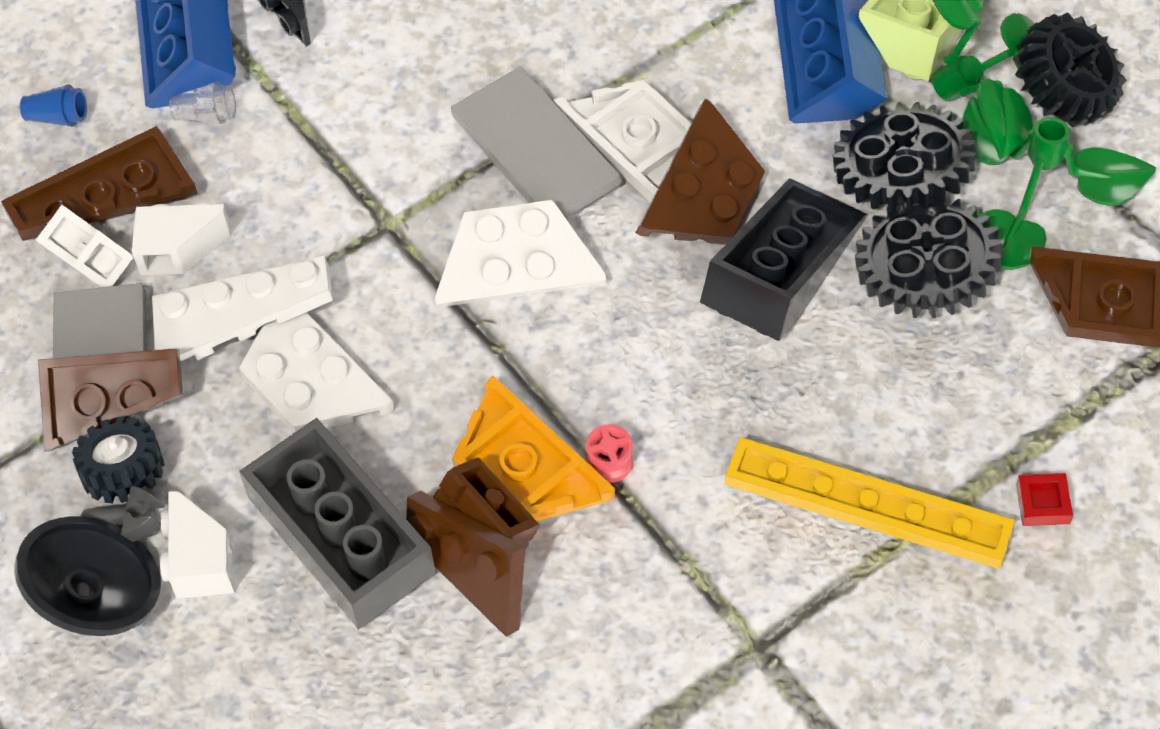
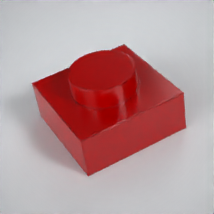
[1016,473,1073,526]

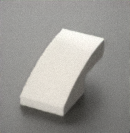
[36,205,134,287]

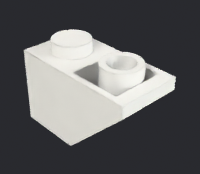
[131,203,231,275]
[160,491,234,598]

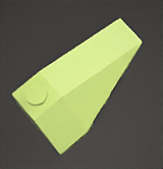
[858,0,963,81]

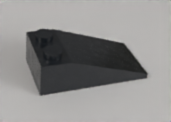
[700,178,866,341]

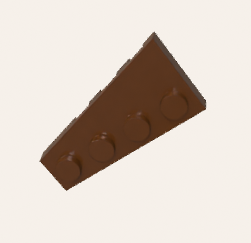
[1,126,198,241]

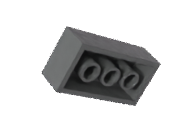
[239,418,436,630]

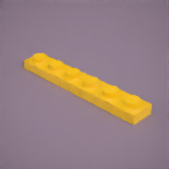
[724,437,1015,569]

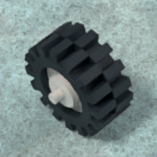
[72,416,165,504]

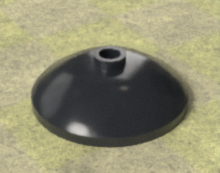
[14,516,161,636]

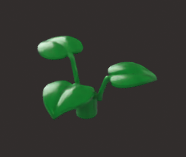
[932,0,1035,159]
[962,96,1156,270]

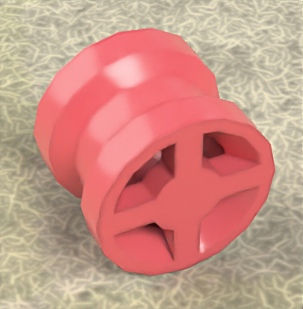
[586,424,633,483]

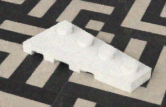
[152,255,333,361]

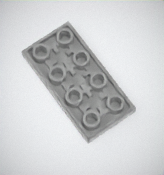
[451,66,621,218]

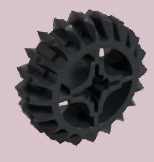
[1013,12,1127,128]

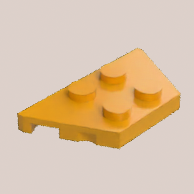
[452,376,615,521]

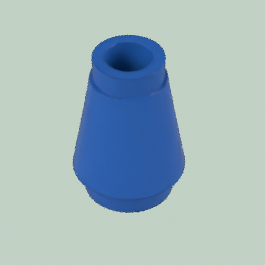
[20,84,87,127]

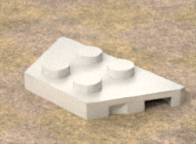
[553,80,691,202]
[435,200,606,308]
[239,312,395,433]

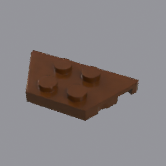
[635,99,765,245]
[1029,247,1160,348]

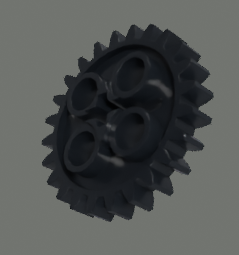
[832,102,976,213]
[855,199,1003,318]

